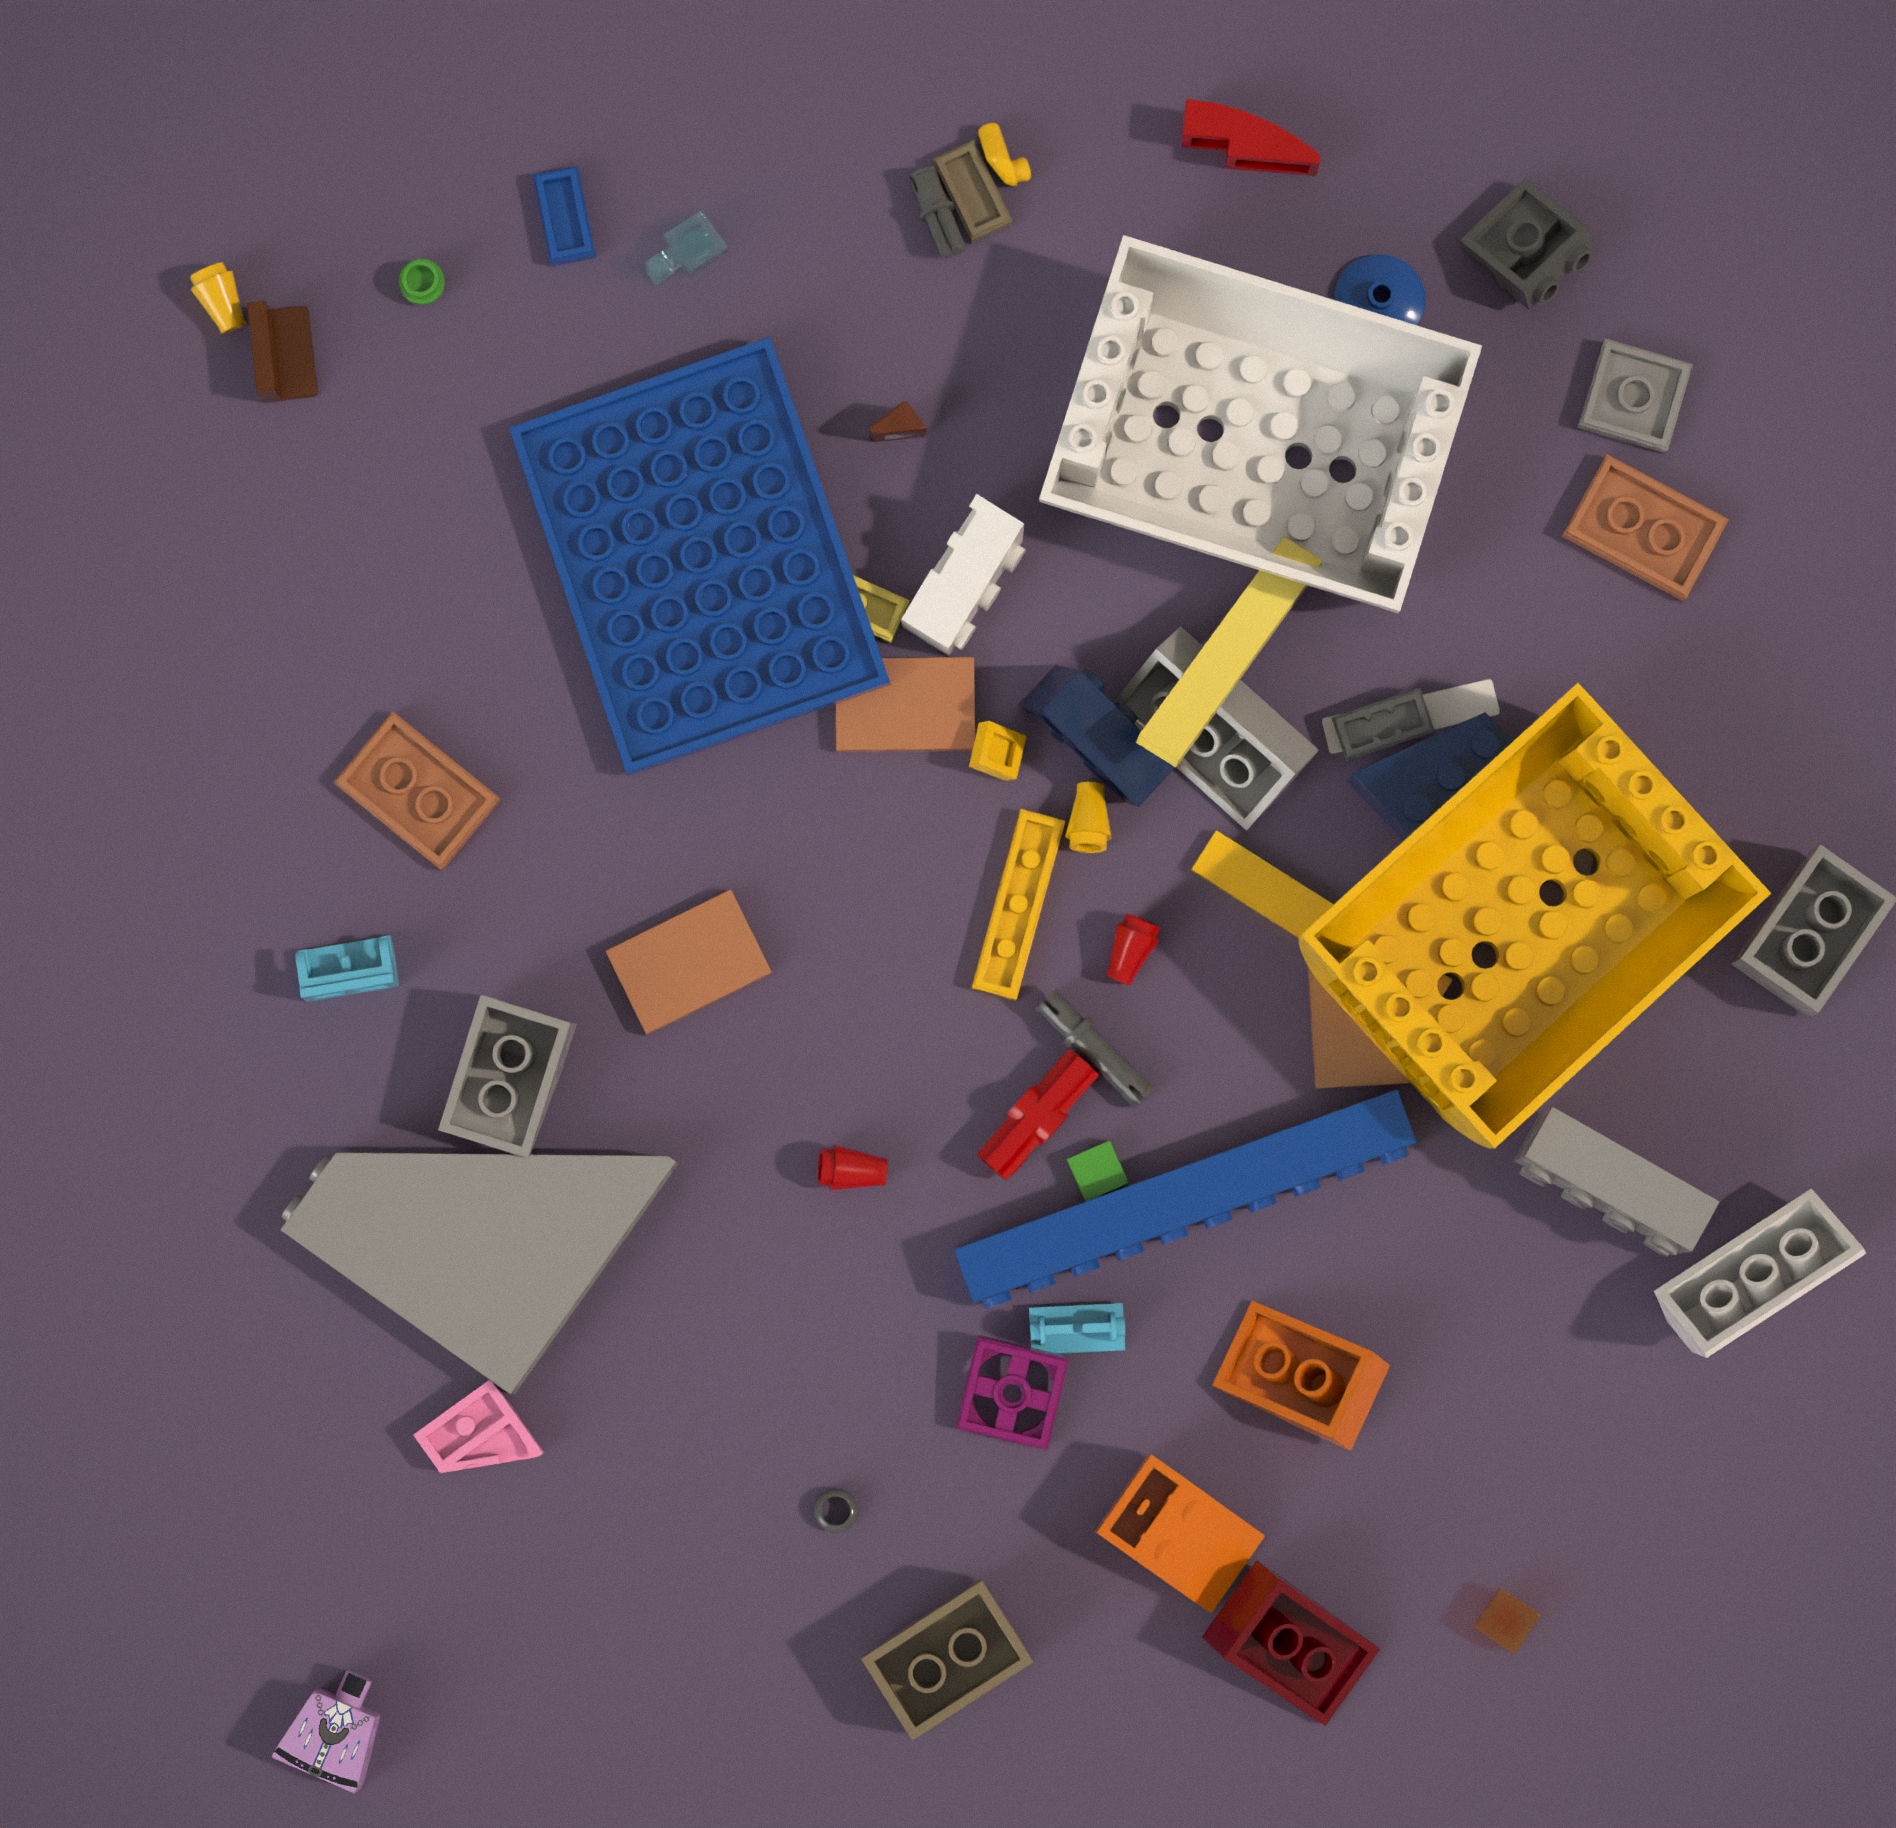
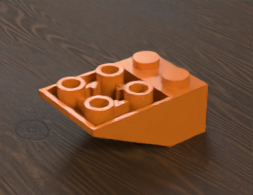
[1095,1453,1265,1614]

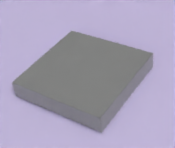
[1577,338,1693,454]

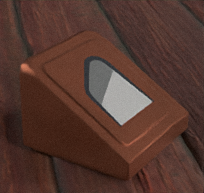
[869,401,927,442]

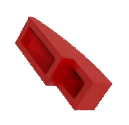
[1181,99,1320,176]

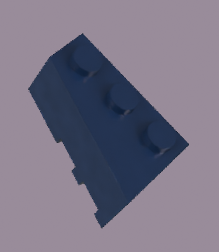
[1019,665,1175,807]
[1347,712,1513,841]

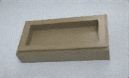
[932,140,1013,244]

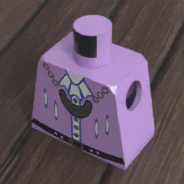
[272,1670,380,1794]

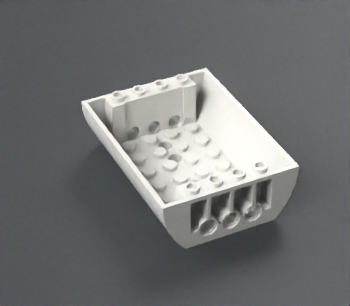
[1039,235,1482,614]

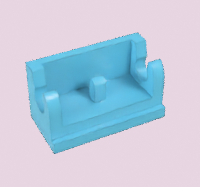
[295,935,399,1002]

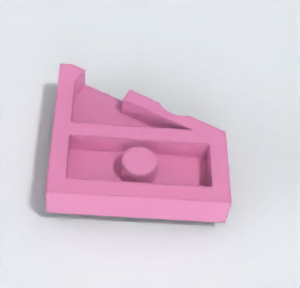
[413,1380,545,1473]

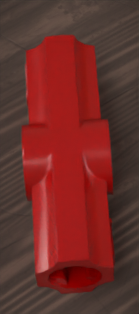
[976,1049,1099,1181]

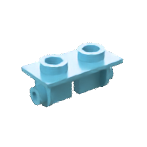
[1029,1303,1125,1354]

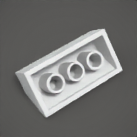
[1654,1188,1866,1358]

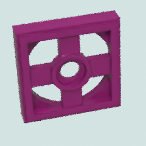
[956,1335,1069,1450]

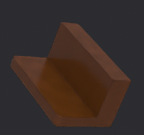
[247,301,318,403]

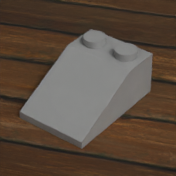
[438,995,577,1158]

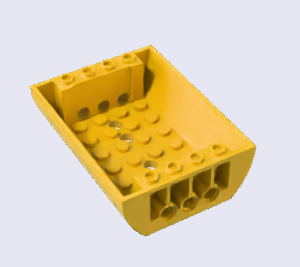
[1299,683,1771,1149]

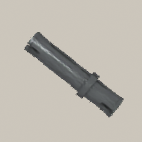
[1035,989,1155,1109]

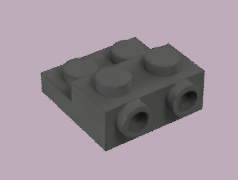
[1460,178,1594,310]

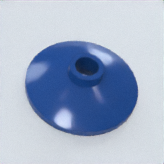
[1333,254,1425,325]

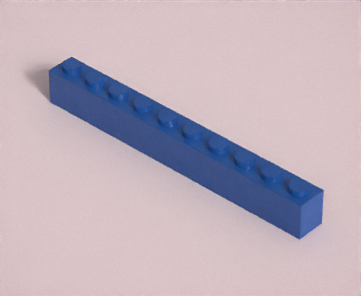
[954,1089,1417,1309]

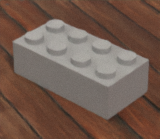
[1513,1107,1720,1257]

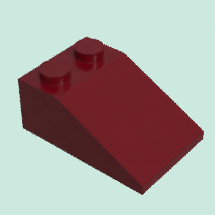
[1202,1560,1380,1726]

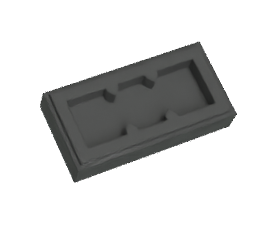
[1332,688,1435,763]

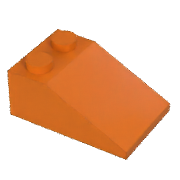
[1212,1301,1390,1451]

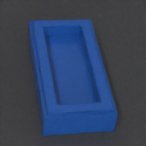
[533,166,596,266]

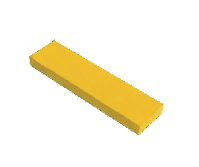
[971,809,1065,1001]

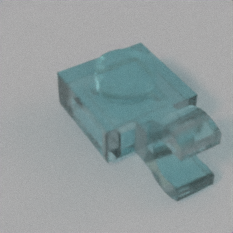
[645,210,728,286]

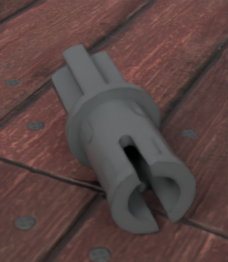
[908,166,965,258]

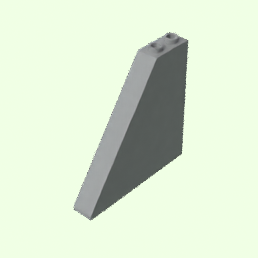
[281,1153,679,1394]

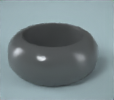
[814,1489,858,1533]

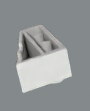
[901,494,1026,656]

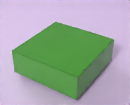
[1067,1140,1129,1202]

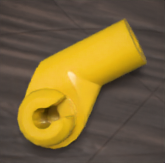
[978,123,1031,186]

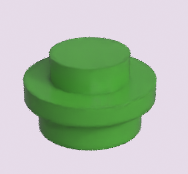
[399,259,445,305]

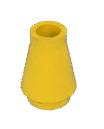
[190,262,247,335]
[1065,782,1112,853]

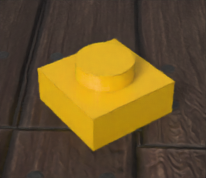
[969,721,1026,781]

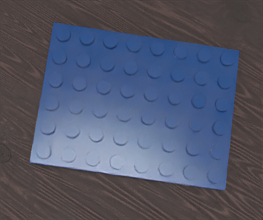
[509,337,891,776]

